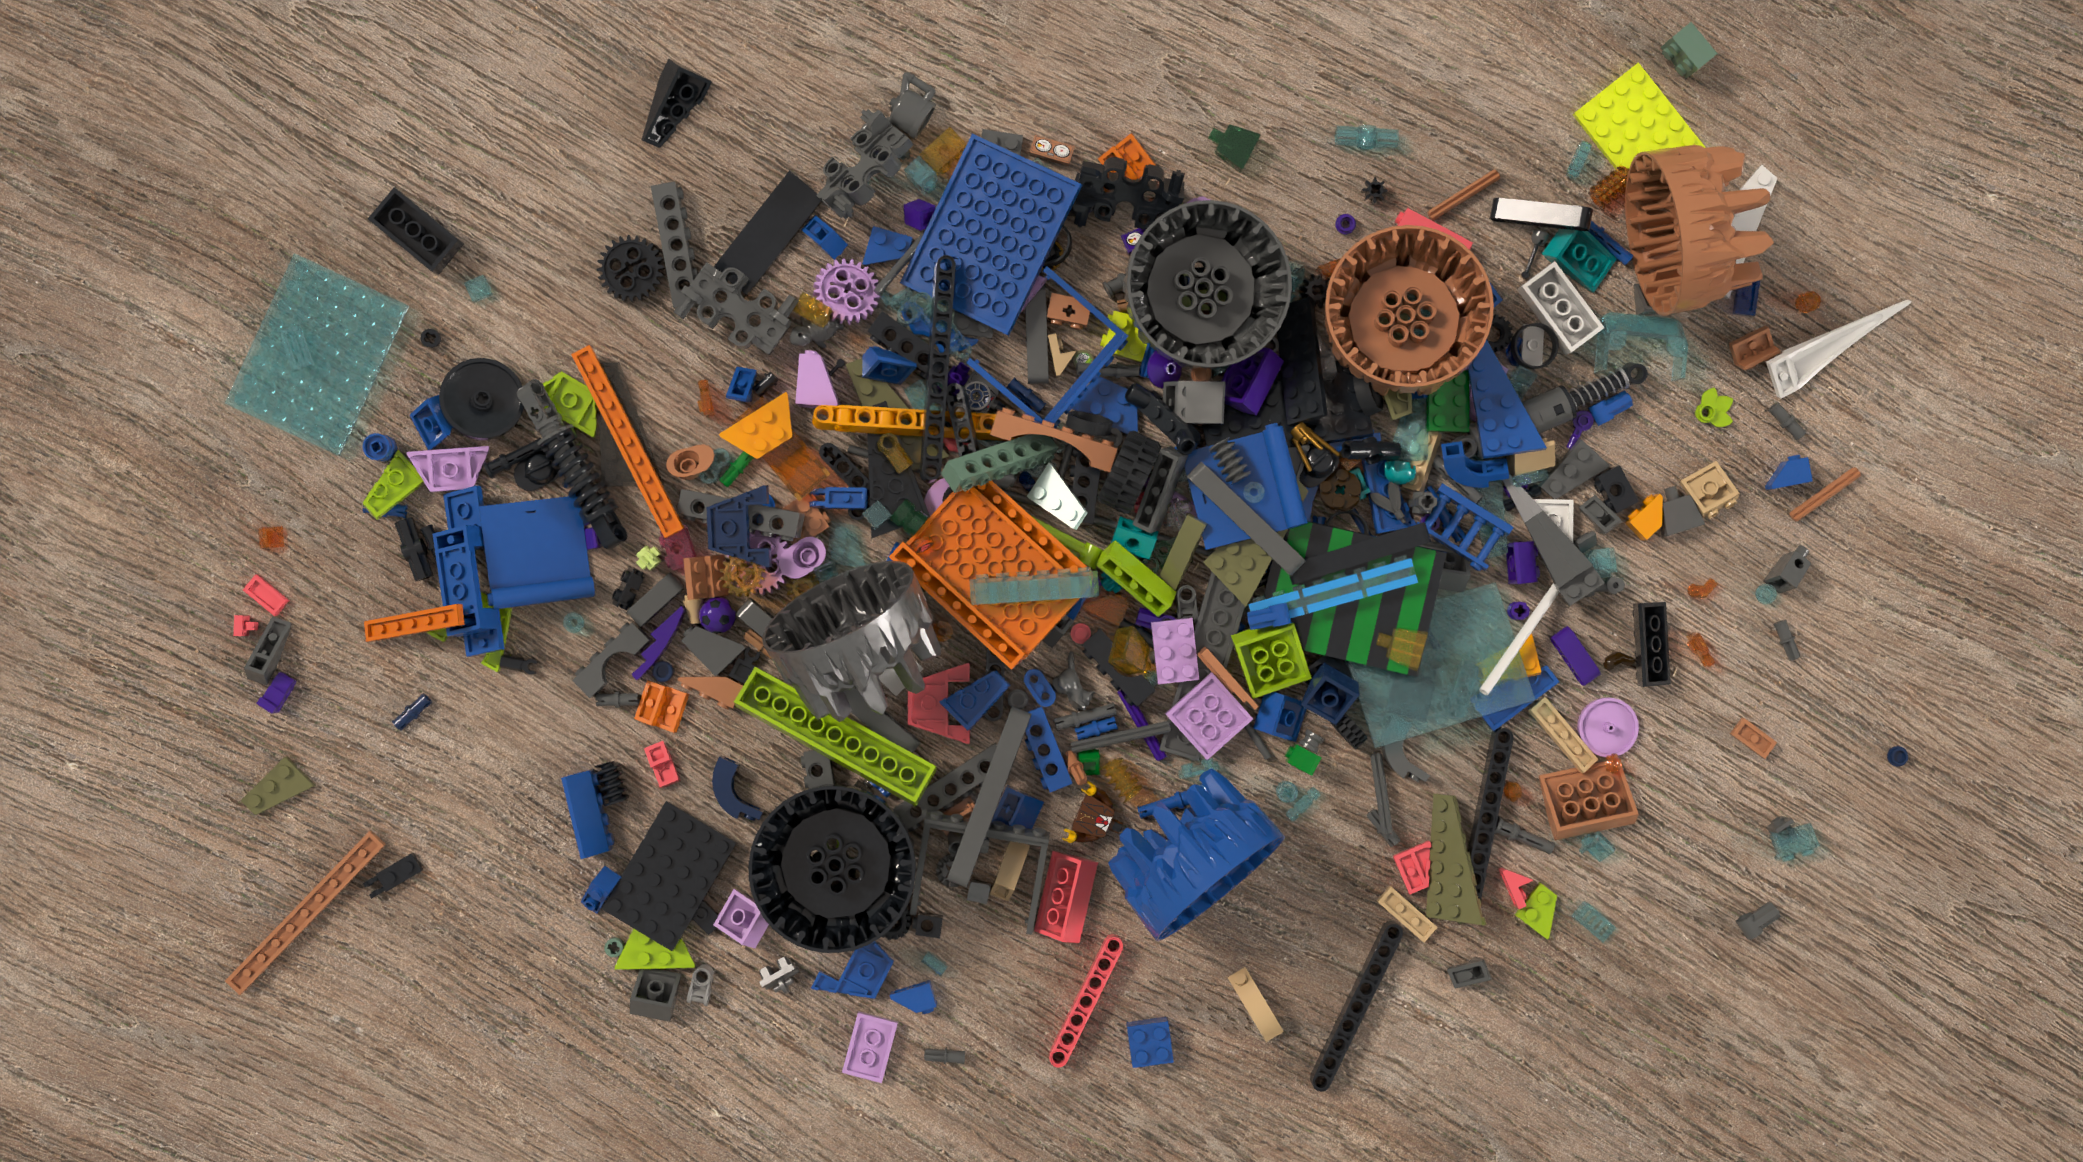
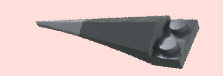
[1492,457,1605,607]

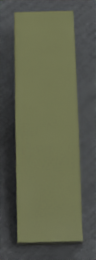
[1159,514,1207,591]

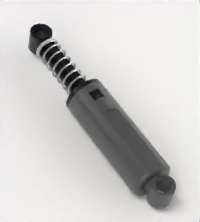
[1452,362,1648,459]

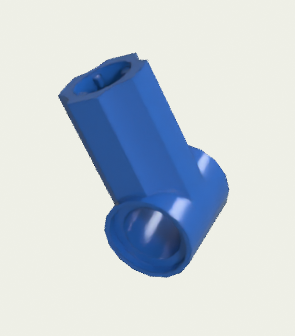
[1588,390,1633,426]
[1247,603,1291,630]

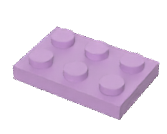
[1151,617,1199,684]
[842,1011,898,1083]

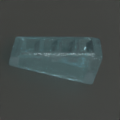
[1571,901,1616,943]

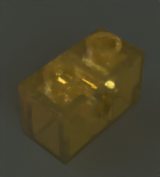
[919,127,966,176]

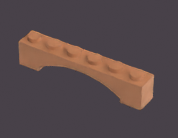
[990,407,1118,472]

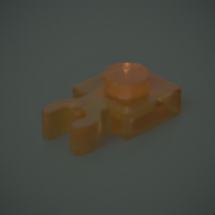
[698,379,715,417]
[1686,632,1715,667]

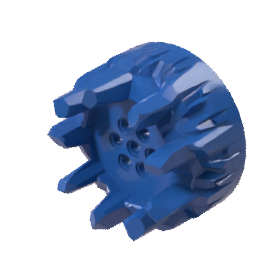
[1108,768,1285,941]

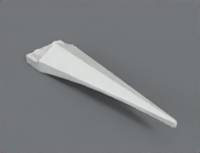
[1766,300,1912,399]

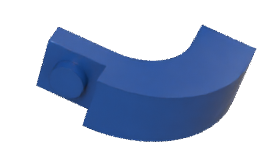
[1441,441,1509,488]

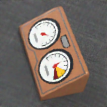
[1030,135,1075,167]

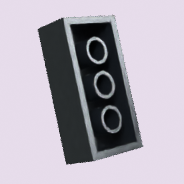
[368,187,464,275]

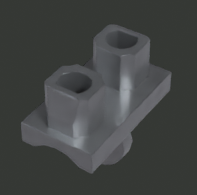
[759,956,800,994]

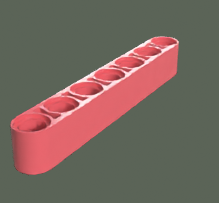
[1049,934,1123,1068]

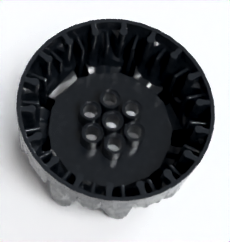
[748,784,916,953]

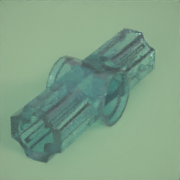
[1335,125,1399,149]

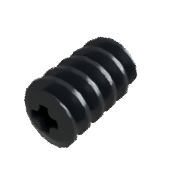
[594,761,629,806]

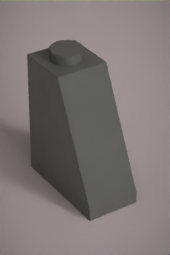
[681,626,747,677]

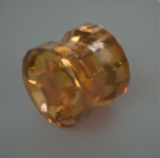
[1795,291,1821,313]

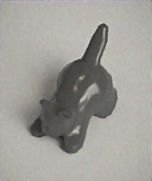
[1052,651,1095,711]

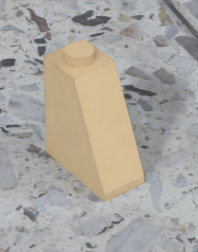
[989,841,1030,901]

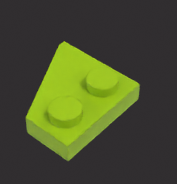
[1514,882,1557,940]

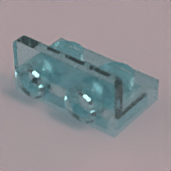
[1769,823,1820,862]

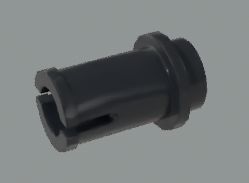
[752,371,779,398]

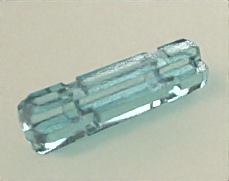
[1512,469,1549,487]
[1286,787,1321,822]

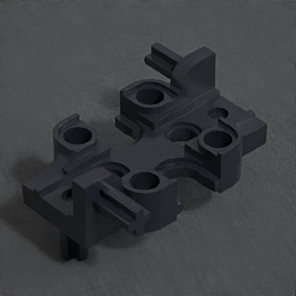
[1073,157,1185,229]

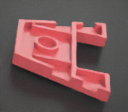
[908,663,970,744]

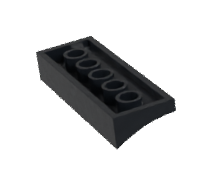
[714,170,822,296]

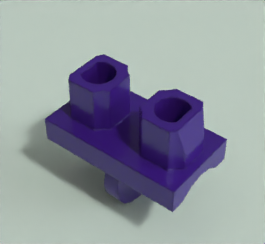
[937,362,970,396]

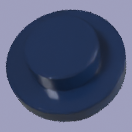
[1887,746,1908,767]

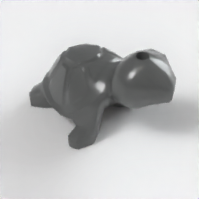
[790,309,844,349]

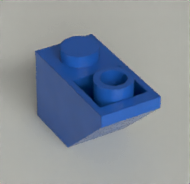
[581,866,622,914]

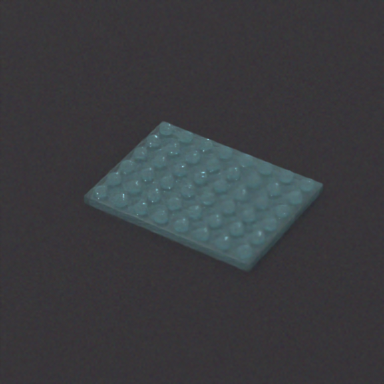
[225,253,409,456]
[1346,582,1535,748]

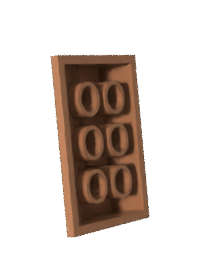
[1539,758,1639,841]

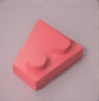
[1393,840,1431,894]

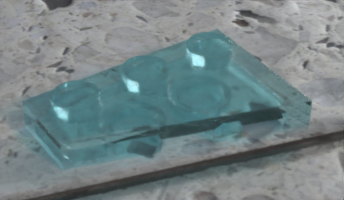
[1387,398,1428,462]

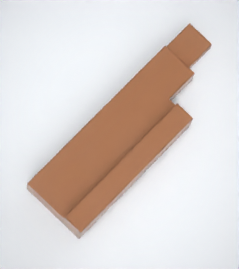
[1197,647,1259,710]

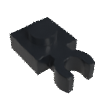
[729,647,760,685]

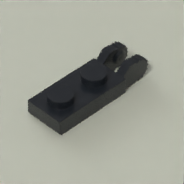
[363,853,423,899]

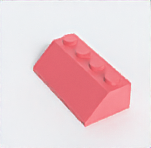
[1034,851,1098,943]

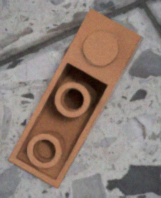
[677,676,744,710]

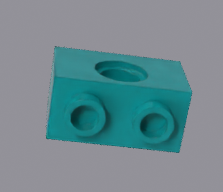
[1111,516,1159,559]

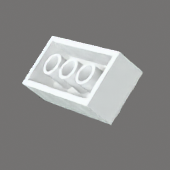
[1516,262,1604,355]

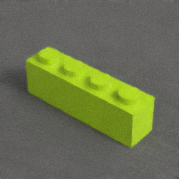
[1096,540,1176,617]

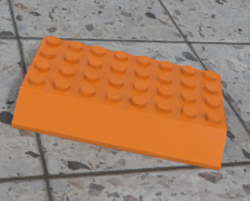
[889,480,1097,670]

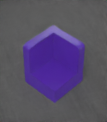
[904,199,936,231]

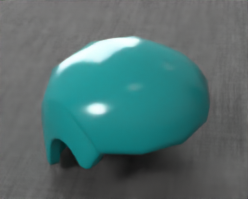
[1384,461,1416,485]

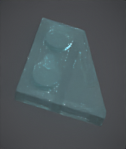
[826,521,866,567]

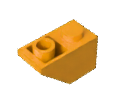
[1625,494,1663,540]

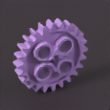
[813,258,880,325]
[726,530,789,595]

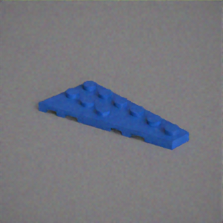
[1467,339,1547,459]

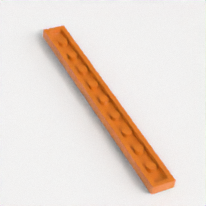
[571,345,685,538]

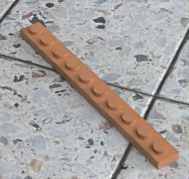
[225,830,386,995]

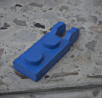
[810,487,868,510]

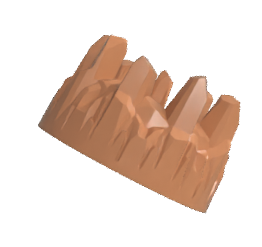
[1625,145,1774,316]
[1324,225,1494,396]

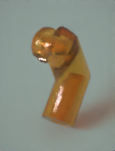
[1687,578,1718,598]

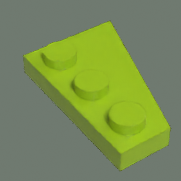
[363,450,424,520]

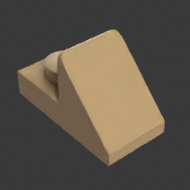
[1048,334,1077,378]

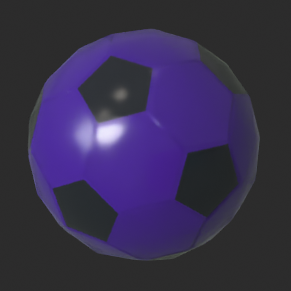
[699,597,736,634]

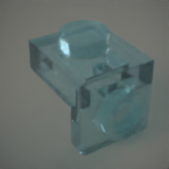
[880,287,914,309]
[1579,831,1616,862]

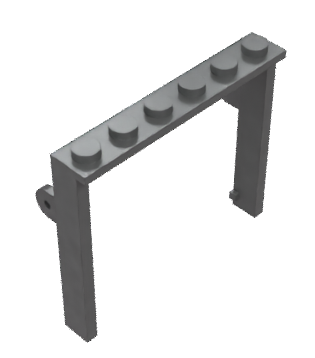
[910,811,1050,935]

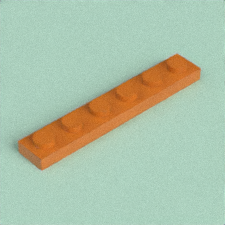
[364,604,464,642]

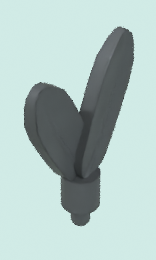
[1370,482,1406,524]

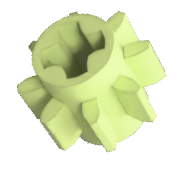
[636,545,662,571]

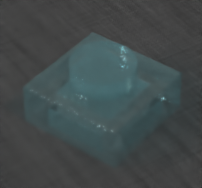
[464,275,493,303]

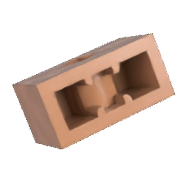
[1047,293,1092,330]

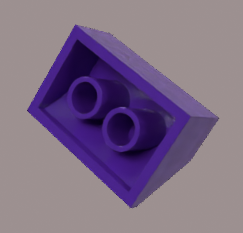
[1221,347,1284,415]

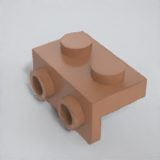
[1728,326,1781,370]

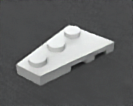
[1533,499,1574,543]

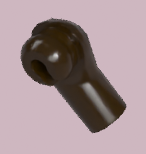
[1603,652,1635,670]

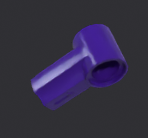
[1135,607,1175,629]

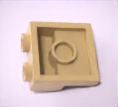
[1680,461,1740,519]

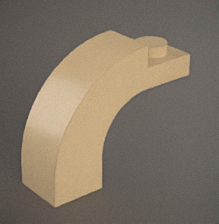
[1228,967,1284,1042]

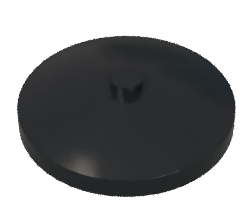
[439,358,524,440]

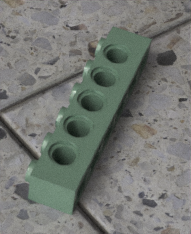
[941,434,1058,493]

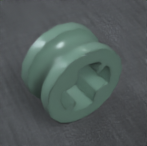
[604,937,625,957]

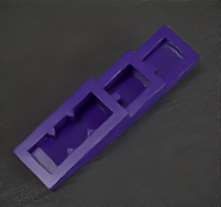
[631,606,686,680]

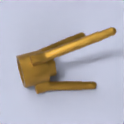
[1290,422,1340,472]

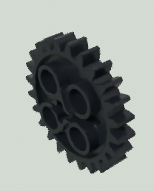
[597,235,665,303]

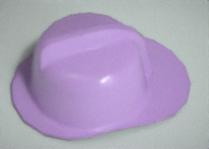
[779,537,826,579]

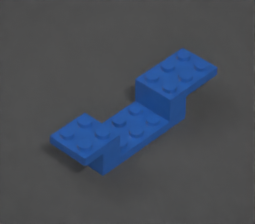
[433,486,505,657]

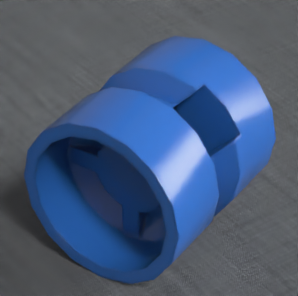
[362,433,398,462]

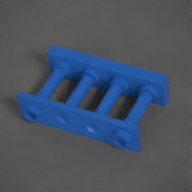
[1416,483,1514,571]

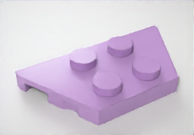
[407,446,489,492]

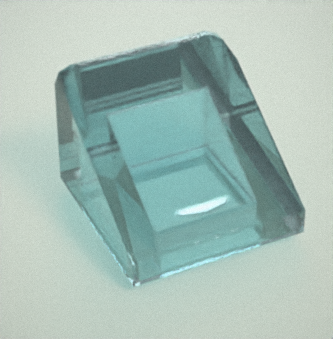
[862,501,892,530]

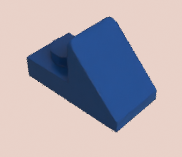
[726,367,757,402]

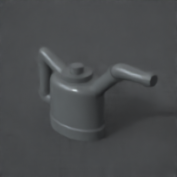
[852,72,936,147]

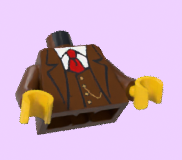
[1062,781,1123,843]

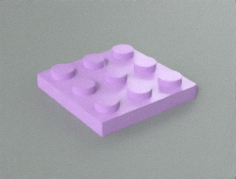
[1165,672,1253,760]

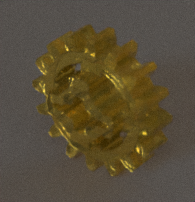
[720,556,765,597]

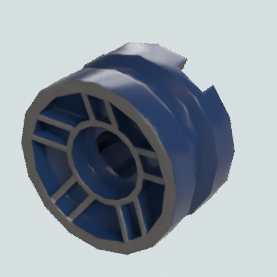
[965,381,991,412]

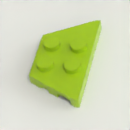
[543,371,598,438]
[615,928,696,970]

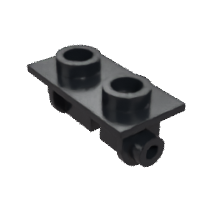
[612,566,645,610]

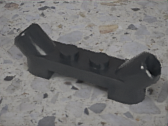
[1125,383,1201,455]

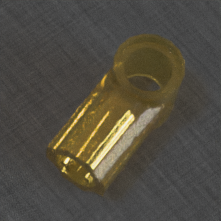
[877,433,913,474]

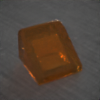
[1315,258,1341,278]
[258,526,284,549]

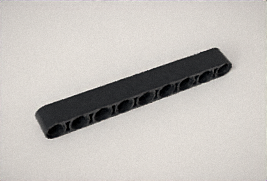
[1467,727,1514,900]
[1310,921,1403,1092]

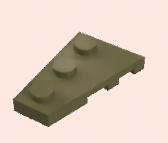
[240,756,316,815]

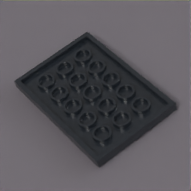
[602,801,737,951]

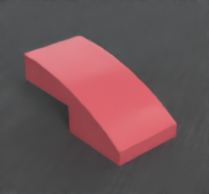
[644,741,681,788]

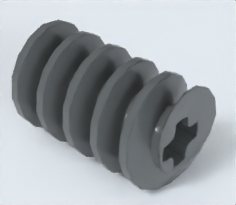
[1209,437,1251,484]

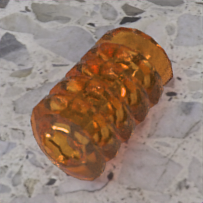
[1589,165,1629,210]

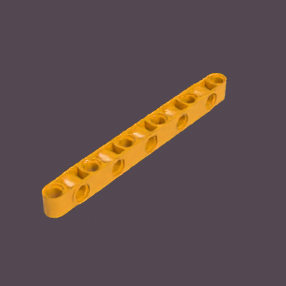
[812,405,1035,441]

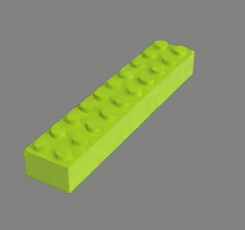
[734,667,937,807]

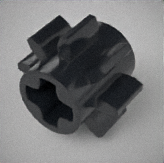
[1361,177,1388,205]

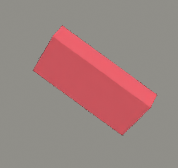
[243,574,290,616]

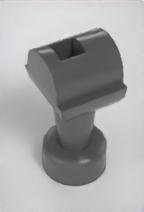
[1585,576,1625,597]

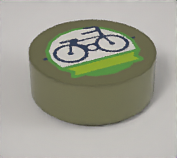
[1073,350,1094,368]

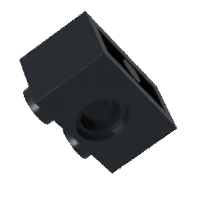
[1593,465,1639,513]

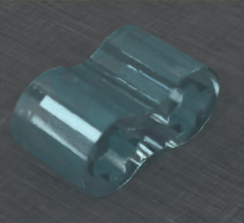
[699,448,732,485]

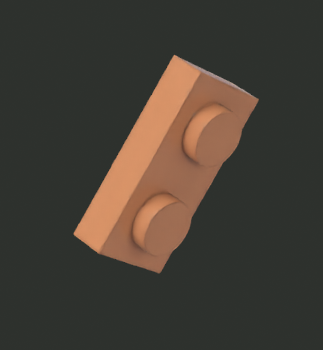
[1730,718,1777,759]

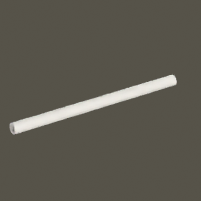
[1479,583,1559,695]

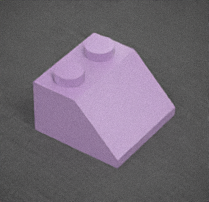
[713,889,769,948]

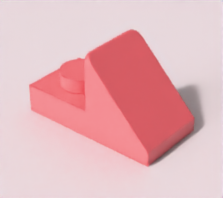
[1498,867,1533,909]

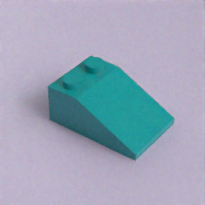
[1542,229,1617,293]

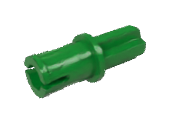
[719,451,754,487]

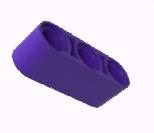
[1550,626,1601,686]

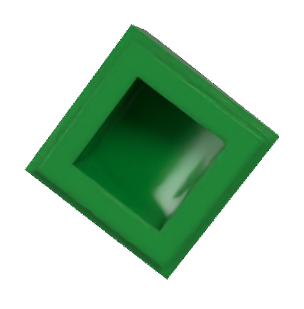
[1078,749,1100,775]

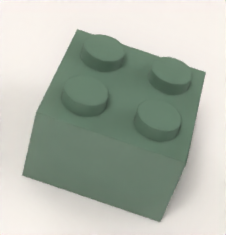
[1660,22,1718,79]

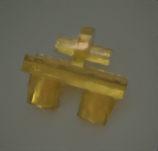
[793,292,833,327]

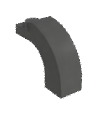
[1381,713,1430,783]

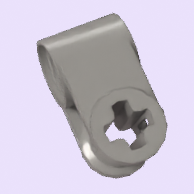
[687,964,714,1006]

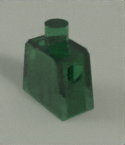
[1208,124,1261,173]

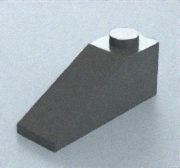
[244,616,292,685]

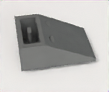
[1163,381,1225,425]

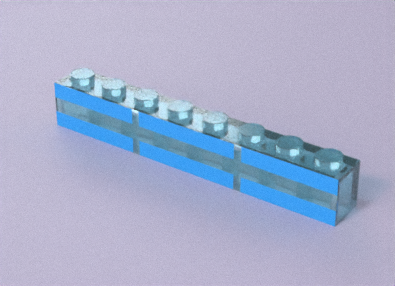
[1248,555,1418,618]

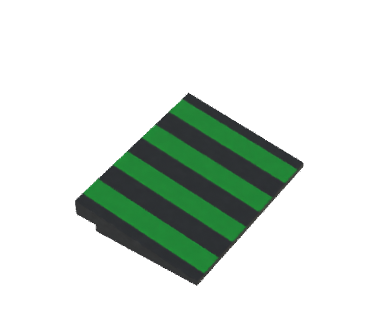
[1263,521,1447,677]

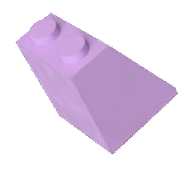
[795,350,840,408]

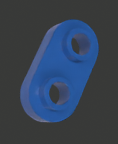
[1024,669,1056,707]

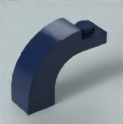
[712,755,765,821]

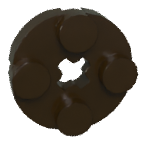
[1320,469,1361,511]

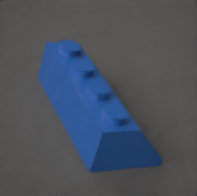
[561,769,614,859]

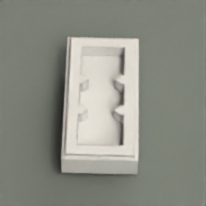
[1520,324,1544,366]

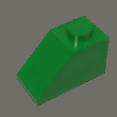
[1284,743,1322,776]

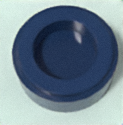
[652,661,674,682]

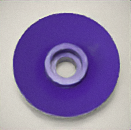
[1147,350,1182,389]

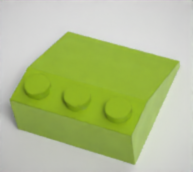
[1231,623,1312,699]

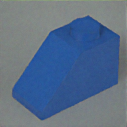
[802,215,848,260]
[1765,454,1813,490]
[889,980,937,1014]

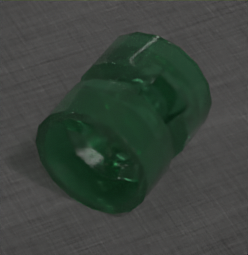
[889,499,929,538]

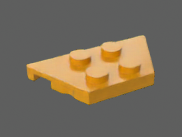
[719,392,793,459]

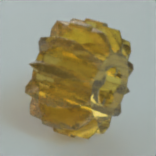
[786,574,821,601]

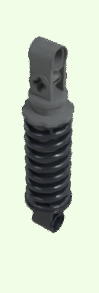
[517,379,628,550]

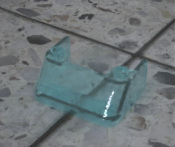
[1594,312,1688,382]

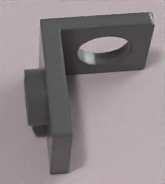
[1766,816,1797,848]

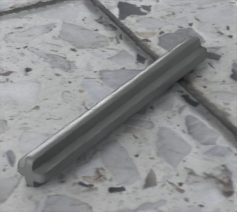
[1071,721,1171,753]

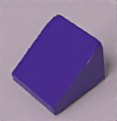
[584,527,602,550]

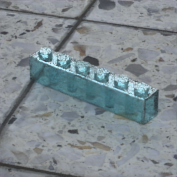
[969,567,1099,605]

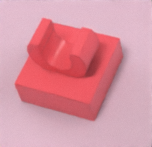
[233,615,259,636]

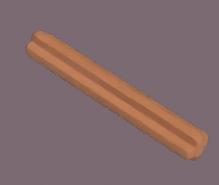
[1427,170,1500,221]
[1789,467,1861,521]

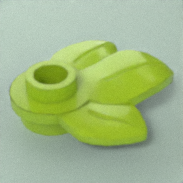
[1695,388,1733,427]

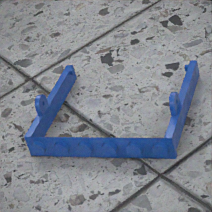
[966,266,1128,427]

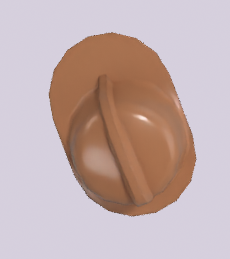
[666,444,714,480]

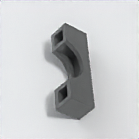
[572,622,652,698]

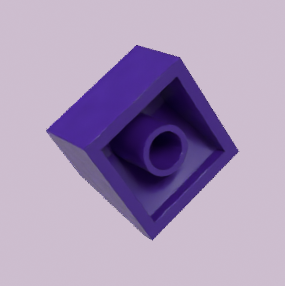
[1505,541,1540,584]

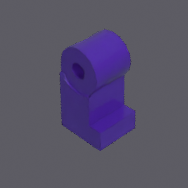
[256,672,296,714]

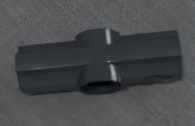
[1341,437,1402,464]
[395,517,434,582]

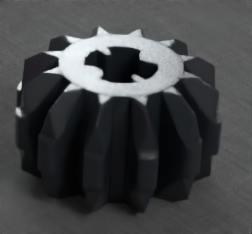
[1299,274,1330,309]

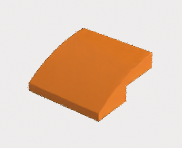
[1098,133,1157,180]
[634,680,689,733]

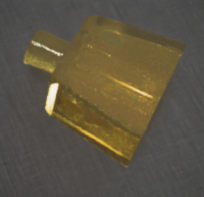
[1108,626,1151,675]
[1376,628,1428,671]

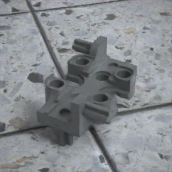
[816,109,914,219]
[674,262,799,355]

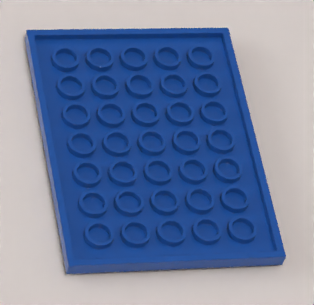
[900,134,1082,336]

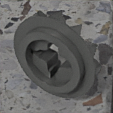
[936,854,959,887]

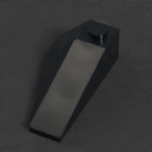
[641,58,712,148]

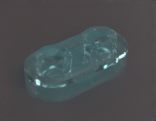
[1178,758,1219,779]

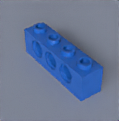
[1025,706,1073,793]

